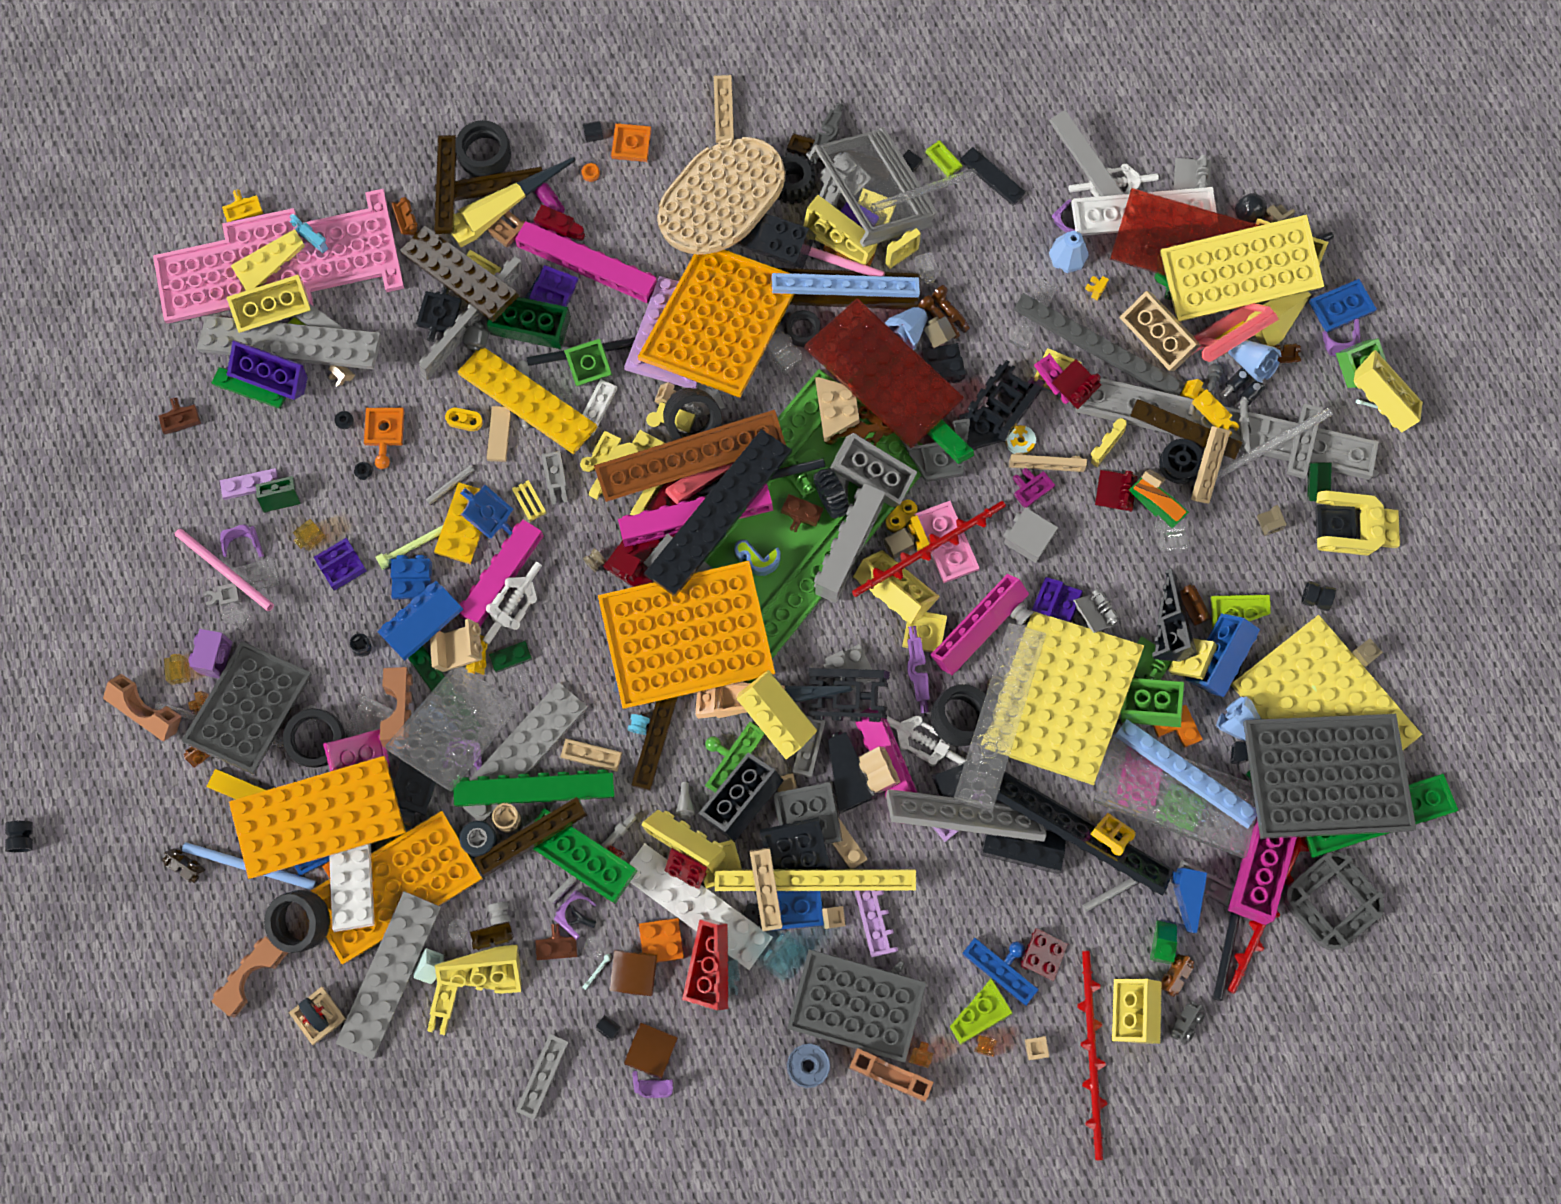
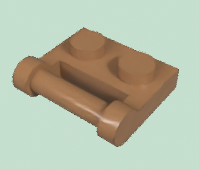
[486,211,525,248]

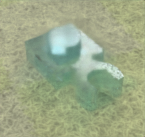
[728,960,740,996]

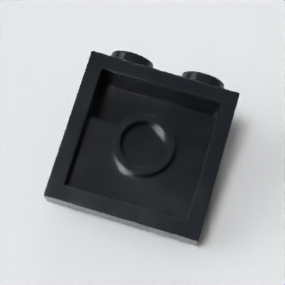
[921,343,966,386]

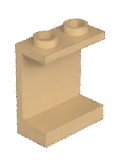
[430,619,482,672]

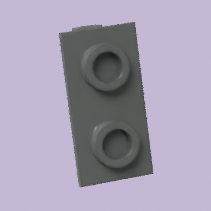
[1171,1001,1205,1045]

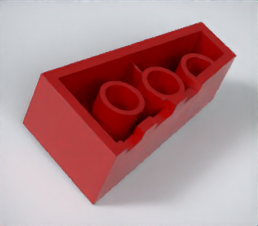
[682,919,728,1010]

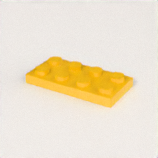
[434,482,482,564]

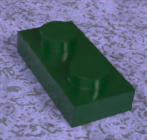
[489,641,532,673]

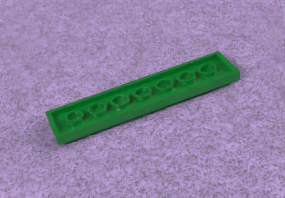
[1304,774,1459,858]

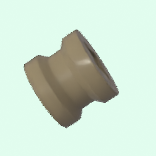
[583,548,606,572]

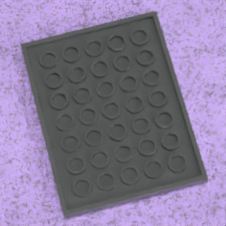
[1243,714,1416,839]

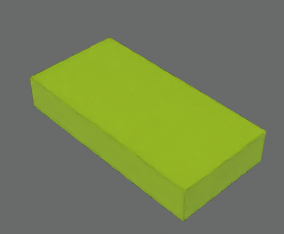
[925,140,962,178]

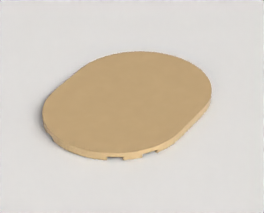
[657,137,785,254]

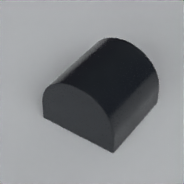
[583,121,604,143]
[1230,741,1248,765]
[596,1015,621,1041]

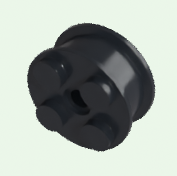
[1159,439,1203,484]

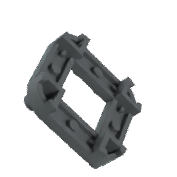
[1283,852,1384,951]

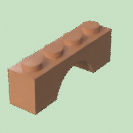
[380,667,413,747]
[103,674,182,742]
[211,936,288,1018]
[849,1048,934,1102]

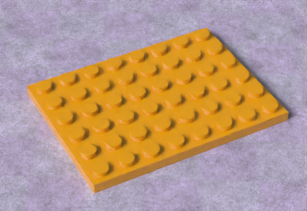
[638,250,794,398]
[598,561,775,709]

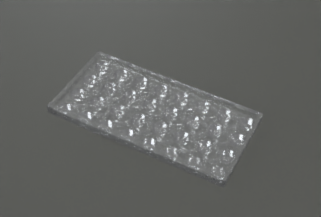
[1093,732,1256,858]

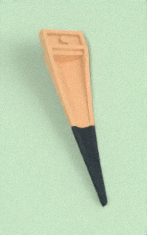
[695,682,853,719]

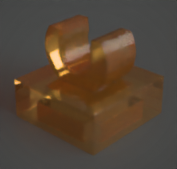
[188,691,209,712]
[909,1041,934,1068]

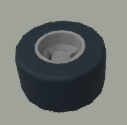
[459,820,497,858]

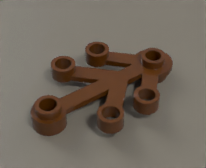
[823,406,895,446]

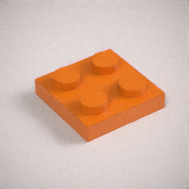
[611,123,651,162]
[639,918,684,963]

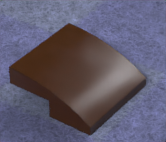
[610,950,657,996]
[624,1022,678,1079]

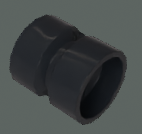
[1301,580,1336,611]
[5,821,33,853]

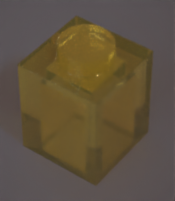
[292,519,326,551]
[164,654,191,685]

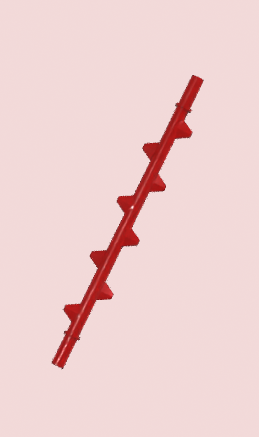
[852,501,1006,597]
[1227,837,1309,994]
[1077,951,1107,1160]

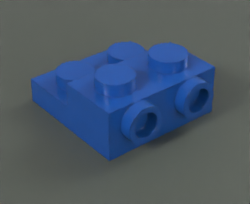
[391,555,432,600]

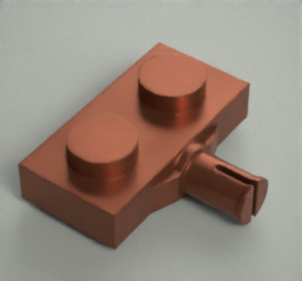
[158,398,201,435]
[781,494,824,532]
[535,924,578,961]

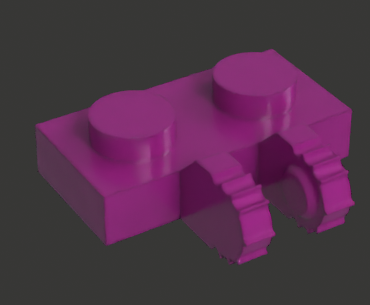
[1013,468,1055,508]

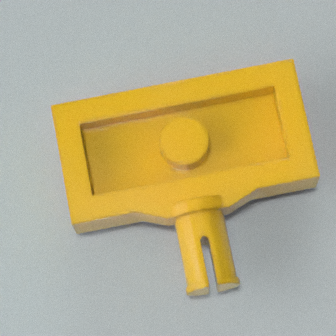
[222,189,264,222]

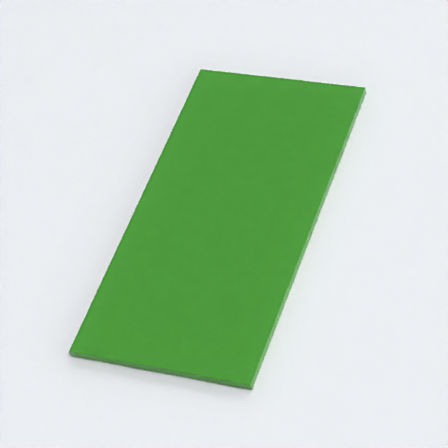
[704,369,923,683]

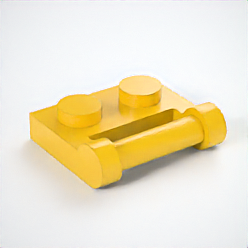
[1091,813,1136,856]

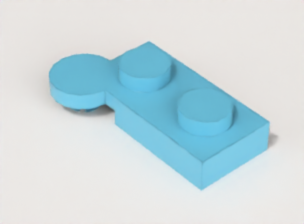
[289,214,328,254]

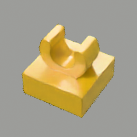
[1085,276,1109,301]
[1180,379,1205,399]

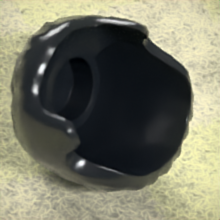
[1235,193,1267,224]

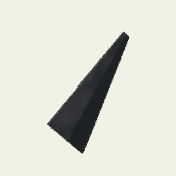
[1152,568,1197,662]

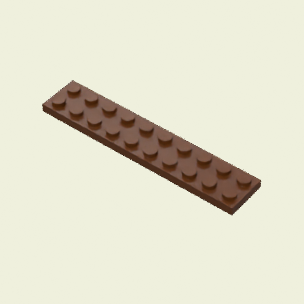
[594,409,786,502]

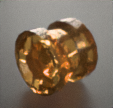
[974,1035,998,1057]

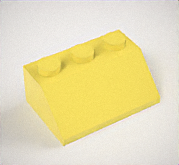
[1112,979,1162,1044]

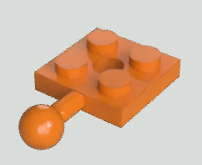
[364,408,405,469]

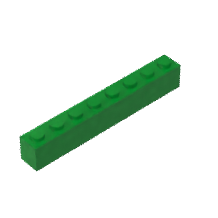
[453,770,614,807]

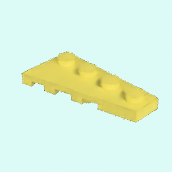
[230,229,305,291]

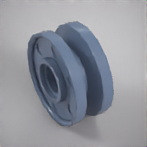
[787,1044,830,1088]

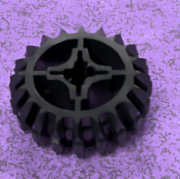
[813,468,849,519]

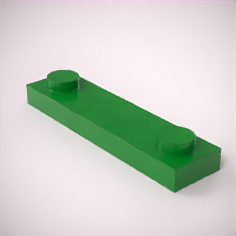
[211,367,286,409]
[917,410,974,464]

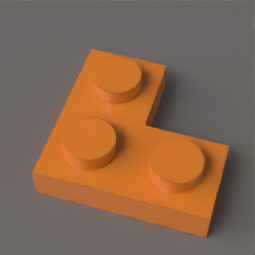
[1152,705,1203,748]

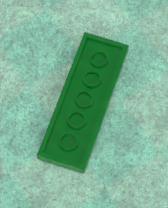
[533,808,638,904]

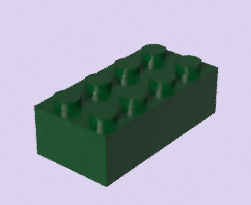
[487,297,571,350]

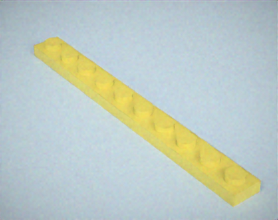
[715,869,916,891]

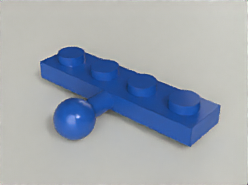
[962,938,1039,1006]

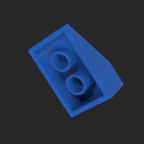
[1171,868,1207,933]

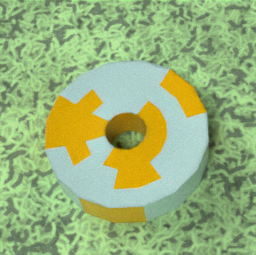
[1006,425,1036,455]

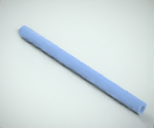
[182,842,317,890]

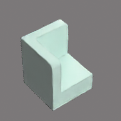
[414,948,444,984]

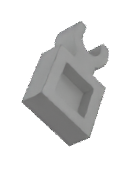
[204,583,241,607]

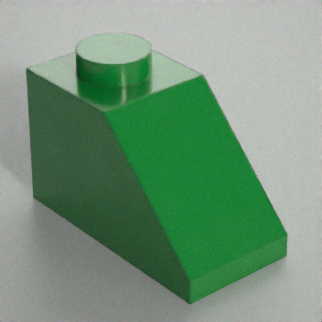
[1150,920,1177,965]

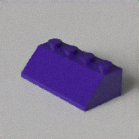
[227,340,308,400]

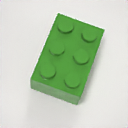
[1121,678,1184,727]

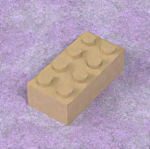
[1119,291,1201,371]

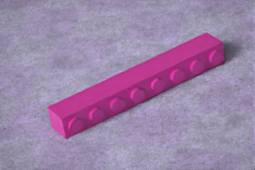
[515,221,657,303]
[618,484,773,547]

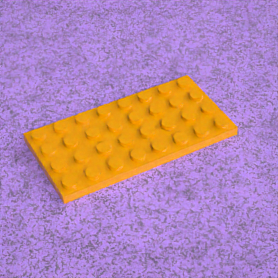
[229,756,406,879]
[311,811,483,965]

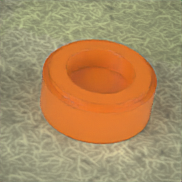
[582,163,600,182]

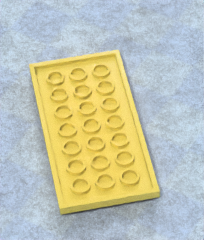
[1160,215,1324,322]

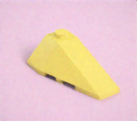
[1246,291,1311,346]
[435,945,521,994]

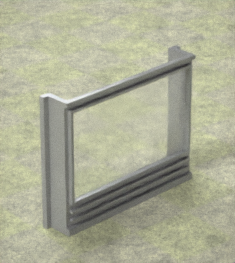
[806,127,938,248]

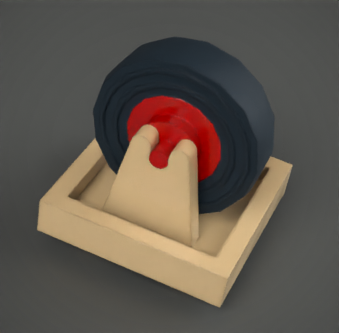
[289,987,347,1045]

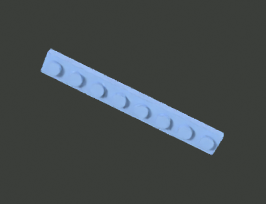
[772,273,920,297]
[1115,719,1257,829]

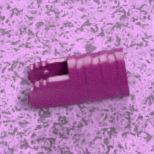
[535,183,565,213]

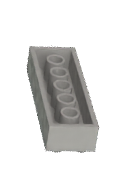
[814,483,885,603]

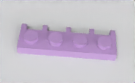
[855,890,899,958]

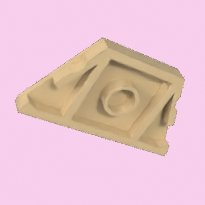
[815,377,859,442]

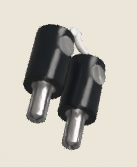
[1220,368,1265,410]

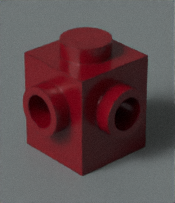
[611,550,643,582]

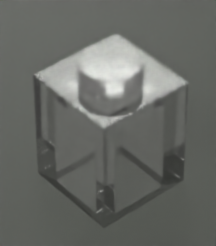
[914,252,939,283]
[221,601,255,633]

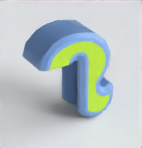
[734,540,781,576]

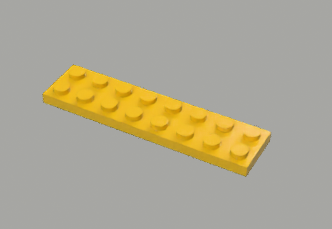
[458,348,597,455]

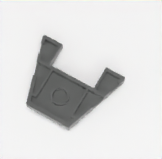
[897,418,970,482]

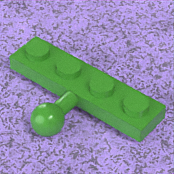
[705,722,765,793]

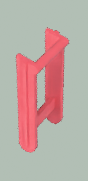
[1193,303,1279,362]

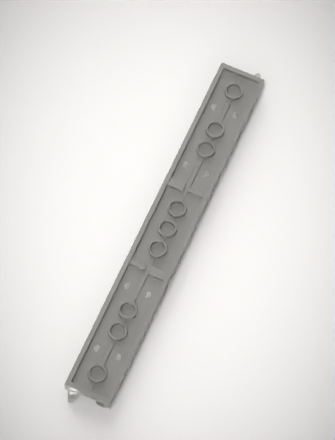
[1075,378,1379,480]

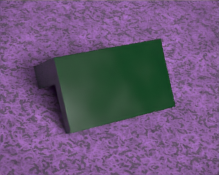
[1307,462,1332,501]
[256,476,301,513]

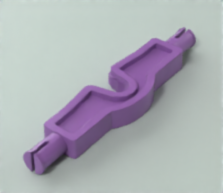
[907,626,930,713]

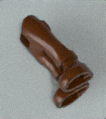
[918,285,970,340]

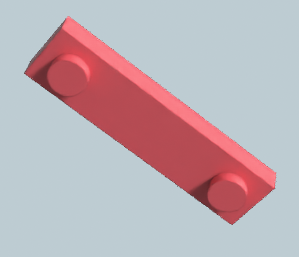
[665,462,734,504]

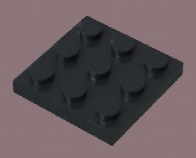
[760,817,832,870]

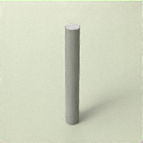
[425,465,475,505]
[1082,878,1138,912]

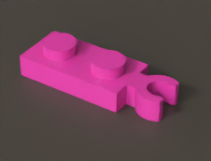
[1034,354,1069,404]

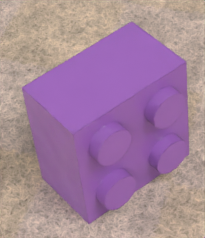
[189,629,233,678]

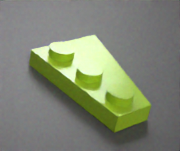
[1211,595,1271,629]
[950,979,1013,1045]

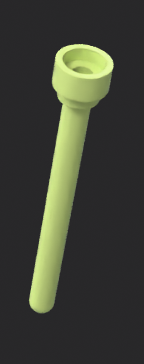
[375,525,443,570]

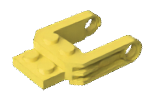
[589,430,665,515]
[1316,491,1400,556]

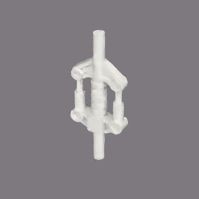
[1069,164,1158,197]
[483,562,542,645]
[887,716,968,766]

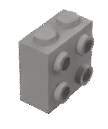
[1003,508,1058,563]

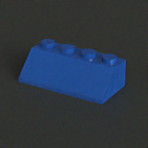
[377,581,464,661]
[1185,613,1260,697]

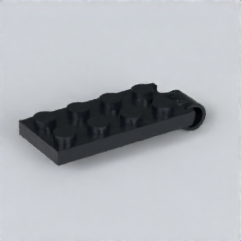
[393,725,452,826]

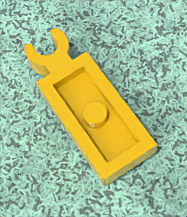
[1192,389,1239,437]

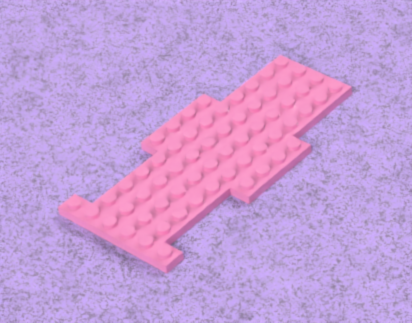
[153,189,404,324]

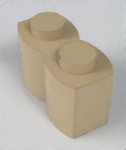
[859,746,900,793]

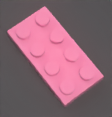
[915,501,980,583]

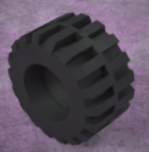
[777,153,815,204]

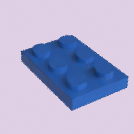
[1309,279,1377,333]
[768,891,824,931]

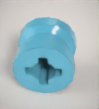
[627,714,650,735]

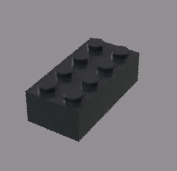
[699,752,784,842]

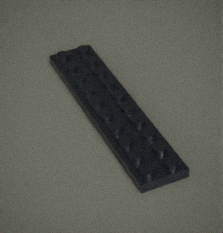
[644,429,792,597]
[987,771,1174,896]

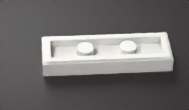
[582,379,617,435]

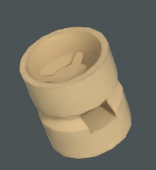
[492,803,521,833]

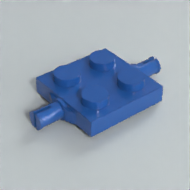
[460,485,514,539]

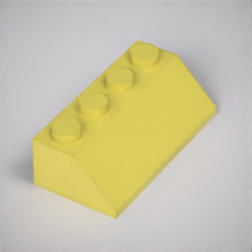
[226,275,311,333]
[1354,350,1423,433]
[853,550,940,624]
[737,670,817,759]
[641,810,726,874]

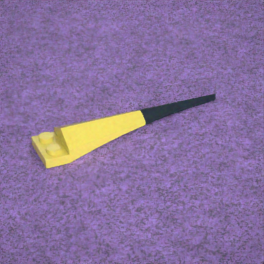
[451,157,576,248]

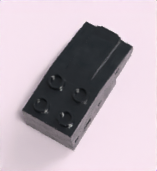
[735,214,816,269]

